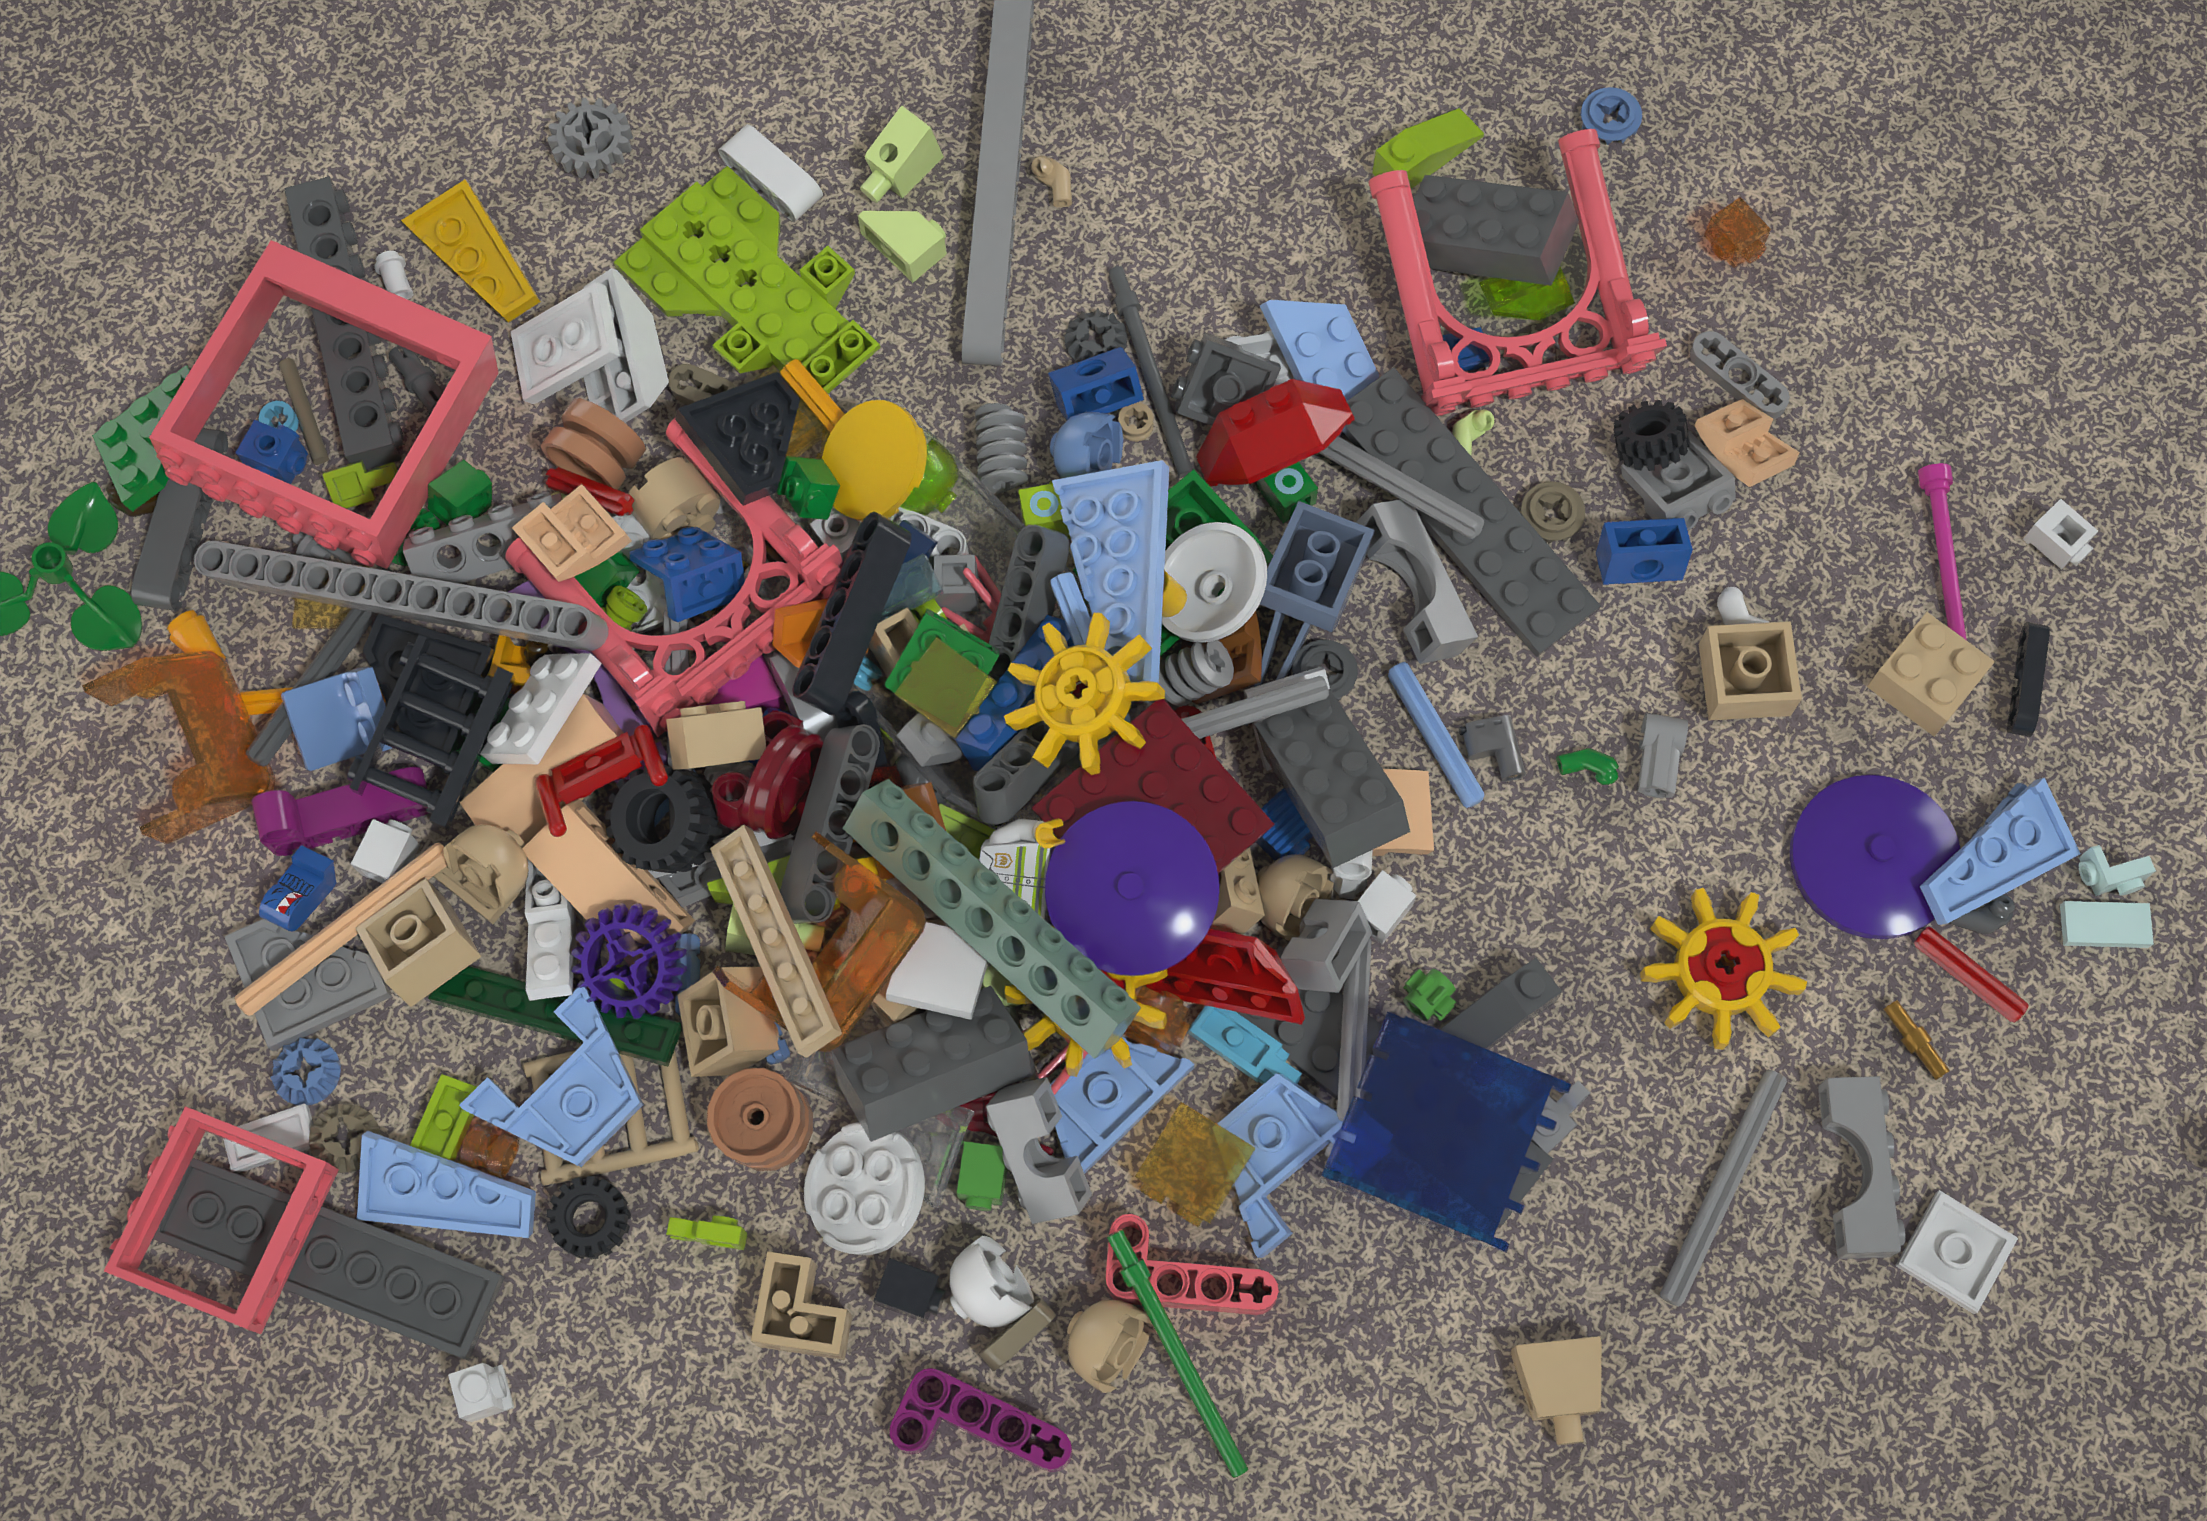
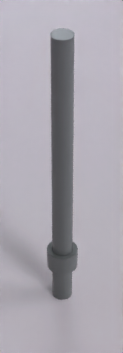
[1109,266,1193,478]

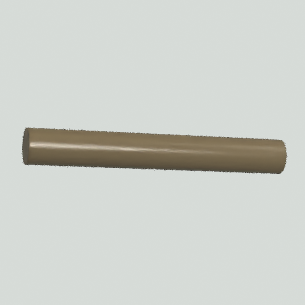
[279,358,329,465]

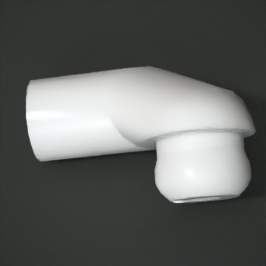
[1717,587,1769,625]

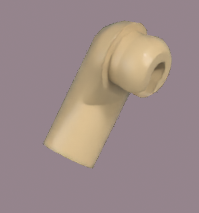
[1031,155,1072,207]

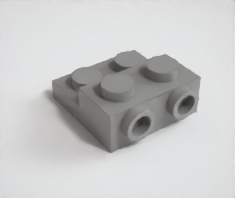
[1621,431,1736,531]

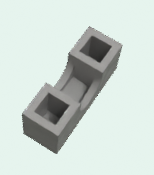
[986,1077,1092,1224]

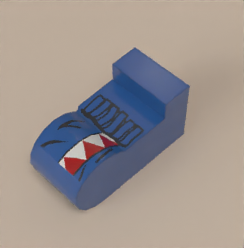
[259,845,337,932]

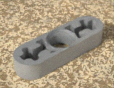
[1690,331,1790,420]

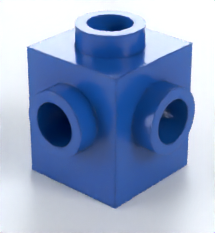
[235,420,308,484]

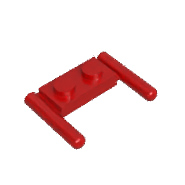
[535,725,668,837]

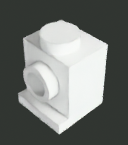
[2022,499,2098,570]
[810,507,860,563]
[448,1363,514,1422]

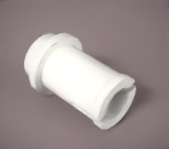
[374,251,413,299]

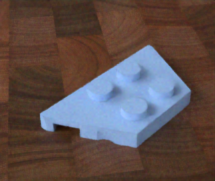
[1260,300,1379,437]
[1050,1037,1194,1174]

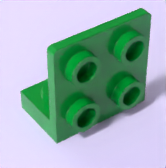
[885,608,1000,727]

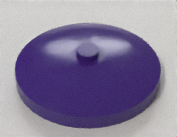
[1790,775,1961,939]
[1045,801,1219,976]

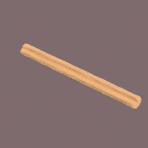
[234,842,447,1016]

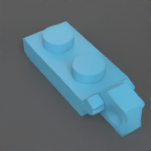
[1188,1006,1302,1084]

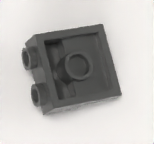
[1171,332,1281,426]

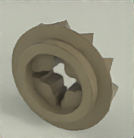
[1520,481,1585,544]
[309,1104,380,1173]

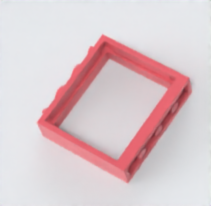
[104,1106,339,1334]

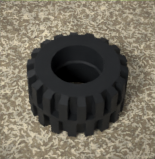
[605,765,723,873]

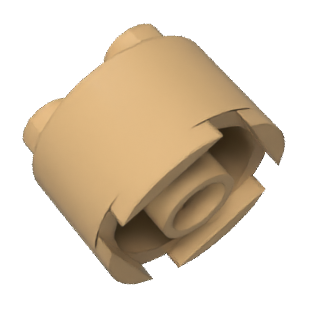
[628,457,720,540]

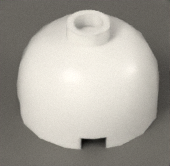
[950,1235,1034,1328]

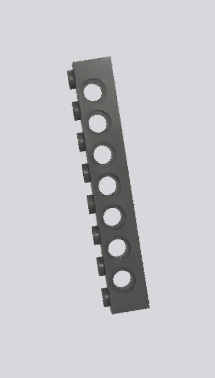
[284,176,405,470]

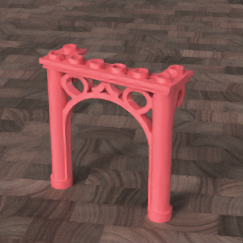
[1368,129,1667,416]
[505,417,843,737]

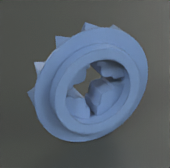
[1580,87,1642,145]
[270,1037,341,1105]

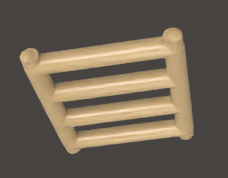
[523,1041,699,1186]

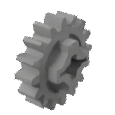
[547,98,633,178]

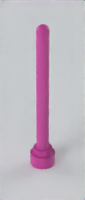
[1918,463,1967,640]

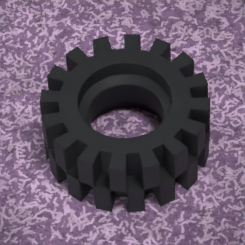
[1613,400,1690,471]
[546,1176,631,1260]

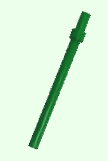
[1107,1229,1248,1478]

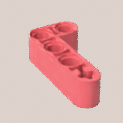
[1106,1214,1279,1315]

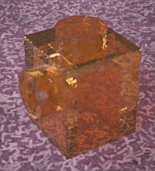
[1704,197,1771,268]
[1123,986,1191,1055]

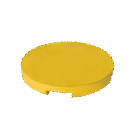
[822,400,927,522]

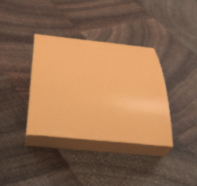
[1695,399,1800,487]
[512,484,632,582]
[1372,769,1434,856]

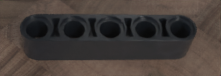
[792,512,912,715]

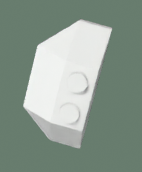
[583,268,669,423]

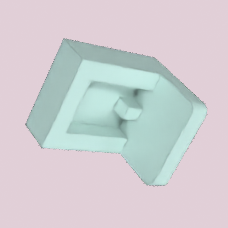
[2079,845,2156,896]

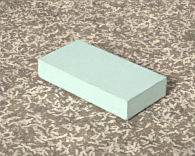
[2060,901,2154,948]

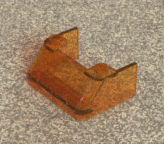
[82,651,275,844]
[713,831,926,1052]

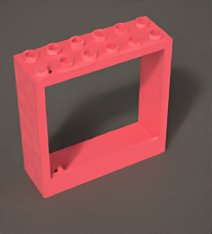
[149,240,498,569]

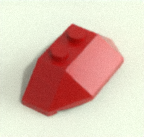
[1196,379,1355,487]
[1146,929,1305,1025]

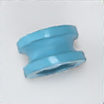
[258,401,299,432]
[854,656,882,691]

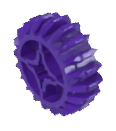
[570,903,687,1019]

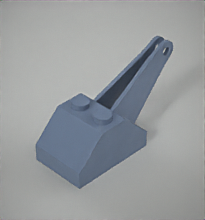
[1244,501,1375,726]

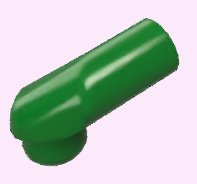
[1556,748,1619,785]

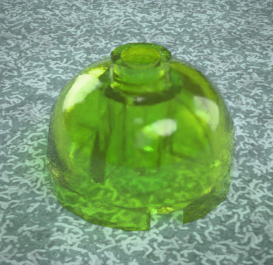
[900,437,958,516]

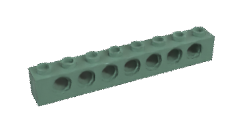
[842,779,1142,1059]

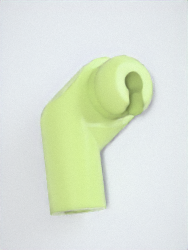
[1452,409,1494,456]

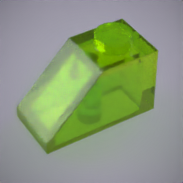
[1479,267,1576,320]

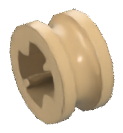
[1118,402,1154,442]

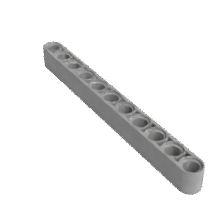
[962,0,1034,366]
[194,541,608,651]

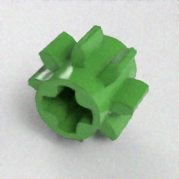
[1403,969,1456,1022]

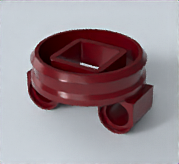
[712,712,824,839]

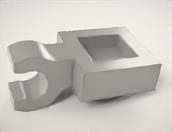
[1515,1081,1590,1154]

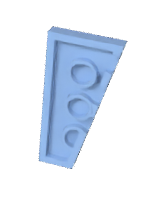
[357,1131,536,1238]

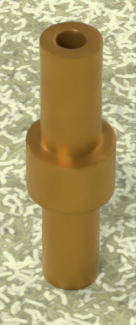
[1883,1000,1950,1080]

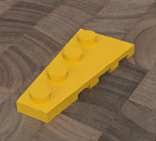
[401,179,541,323]

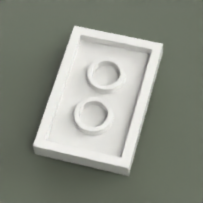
[511,282,620,404]
[480,653,602,765]

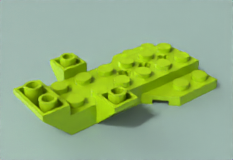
[614,166,881,394]

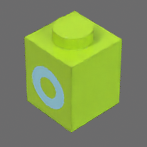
[1018,483,1070,535]

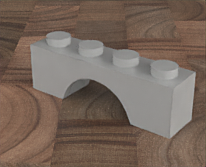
[1355,500,1478,664]
[1818,1076,1905,1259]

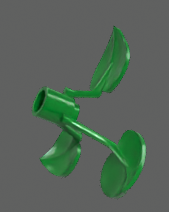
[0,482,142,651]

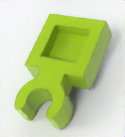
[666,1215,747,1250]

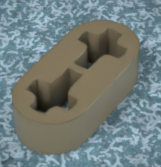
[668,364,736,405]
[978,1298,1056,1371]

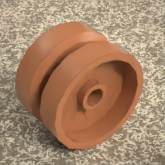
[540,398,646,490]
[707,1068,813,1171]

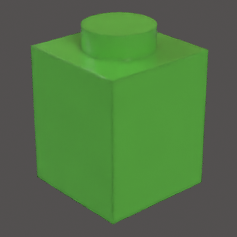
[957,1141,1007,1211]

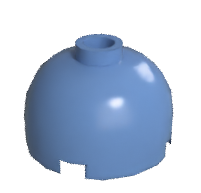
[1050,412,1123,479]

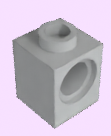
[934,555,978,612]

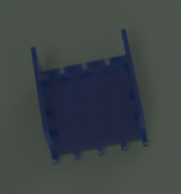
[1319,1011,1572,1253]

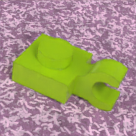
[322,460,398,509]

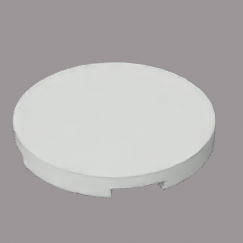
[804,1122,925,1255]

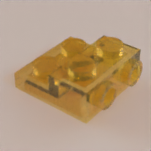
[1135,1102,1256,1228]

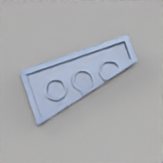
[1920,778,2081,925]

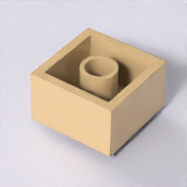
[1867,612,1995,737]
[1698,621,1802,721]
[355,878,481,1007]
[677,967,779,1077]

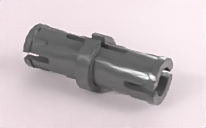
[389,346,443,415]

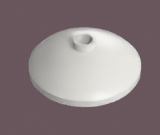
[1162,522,1267,642]

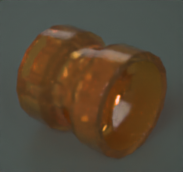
[460,1123,520,1179]

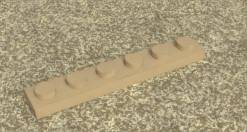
[710,825,842,1058]

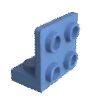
[281,667,393,771]

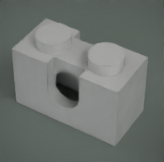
[1280,899,1373,993]

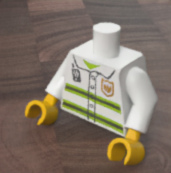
[978,818,1065,928]

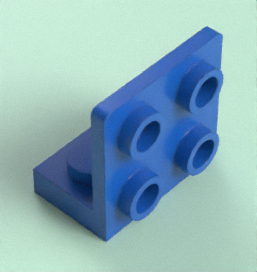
[629,527,745,622]

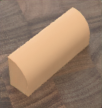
[460,694,623,845]
[522,799,695,966]

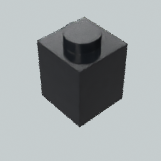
[874,1258,946,1323]

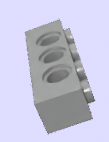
[403,492,563,583]

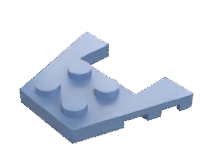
[459,987,644,1167]
[1213,1073,1391,1258]

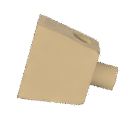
[1511,1336,1602,1445]

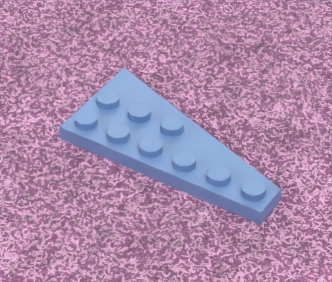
[1052,460,1169,684]

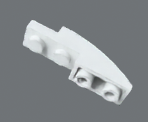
[525,858,577,1001]

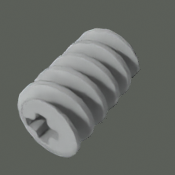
[975,403,1028,493]
[1150,640,1234,710]

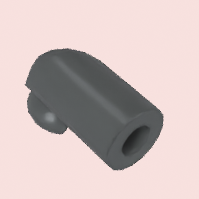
[1949,895,2015,934]

